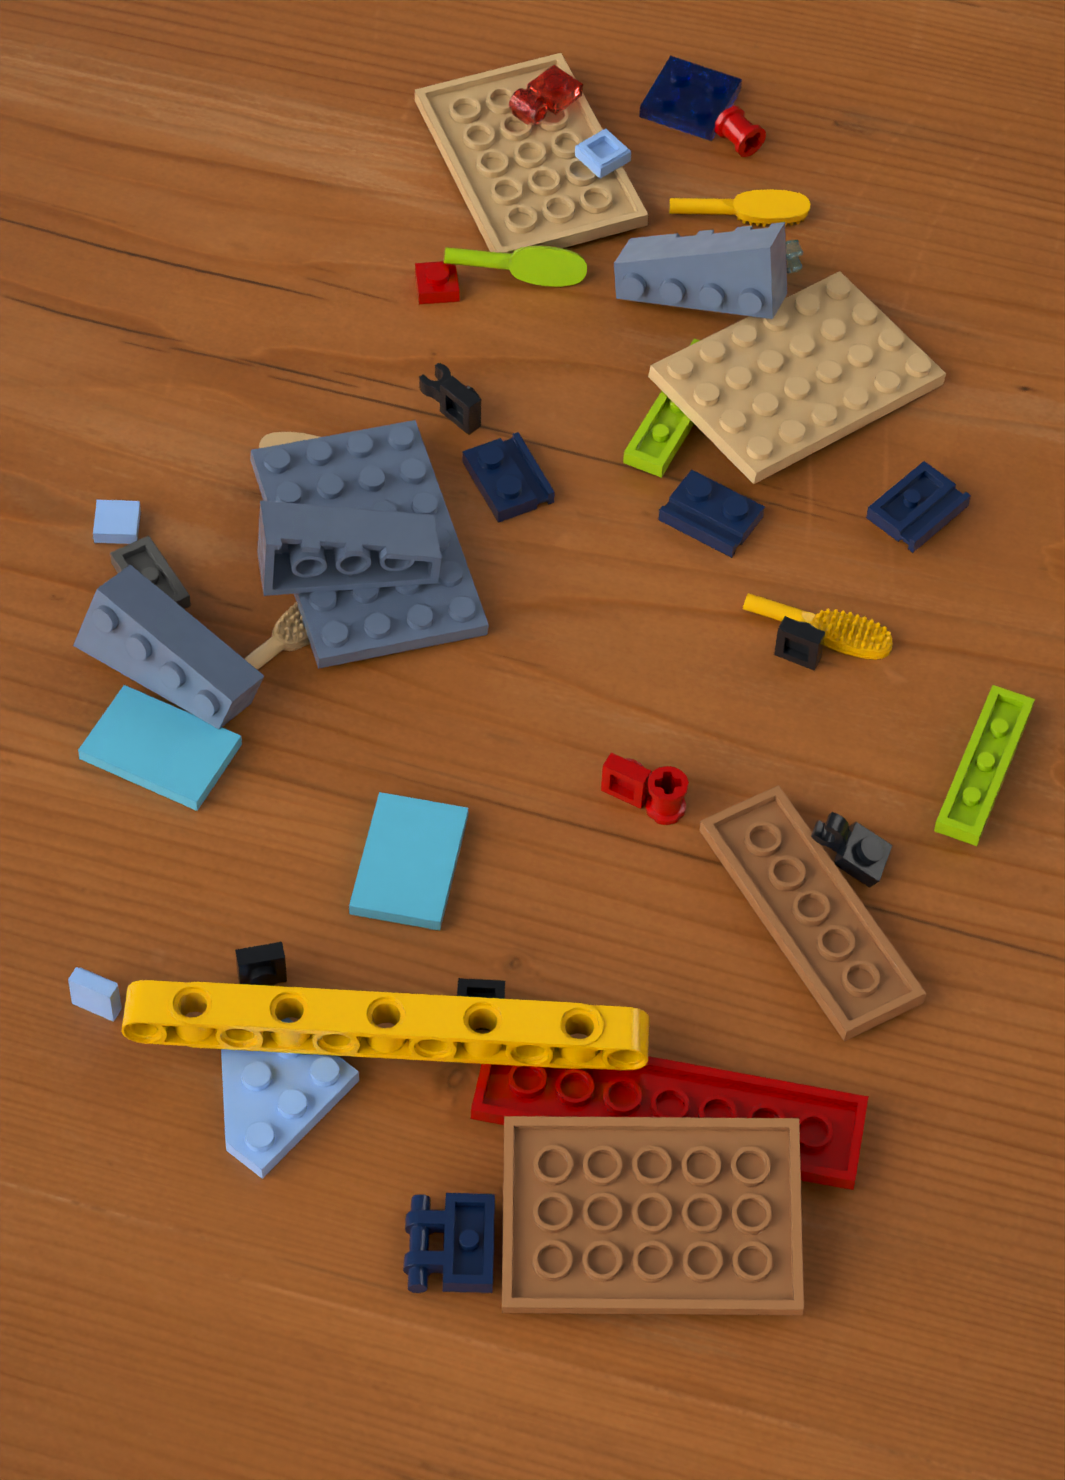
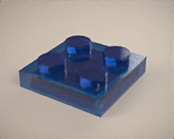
[639,56,742,141]

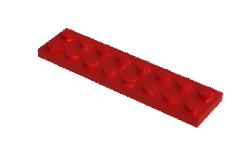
[470,1029,869,1190]

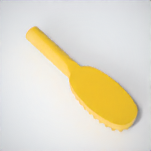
[669,189,811,227]
[743,593,893,660]

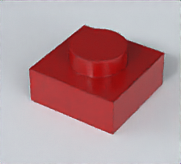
[415,261,460,305]
[601,752,652,809]

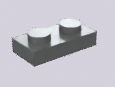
[110,536,191,609]

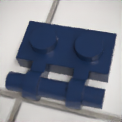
[403,1193,495,1293]

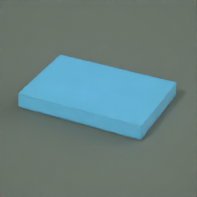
[78,685,242,811]
[349,792,469,931]

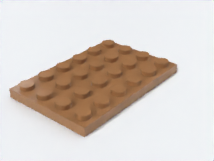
[502,1116,804,1315]

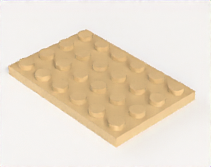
[415,53,648,254]
[648,271,946,484]

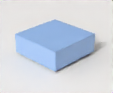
[575,128,631,179]
[93,500,141,544]
[68,967,122,1022]

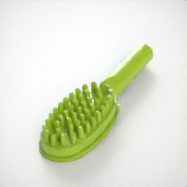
[444,246,587,287]

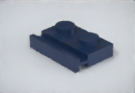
[462,432,555,523]
[866,461,971,553]
[658,469,765,558]

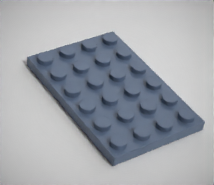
[250,420,489,669]

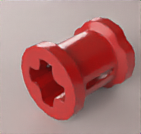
[714,105,766,157]
[645,766,689,825]

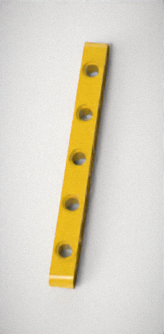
[121,980,650,1071]

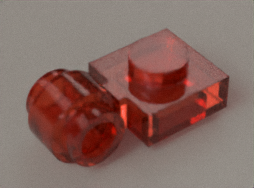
[509,65,583,125]

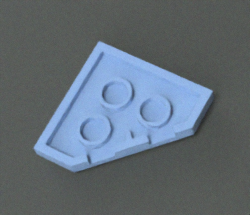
[221,1018,359,1179]

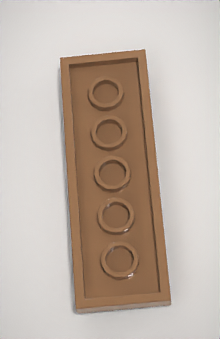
[699,785,926,1042]

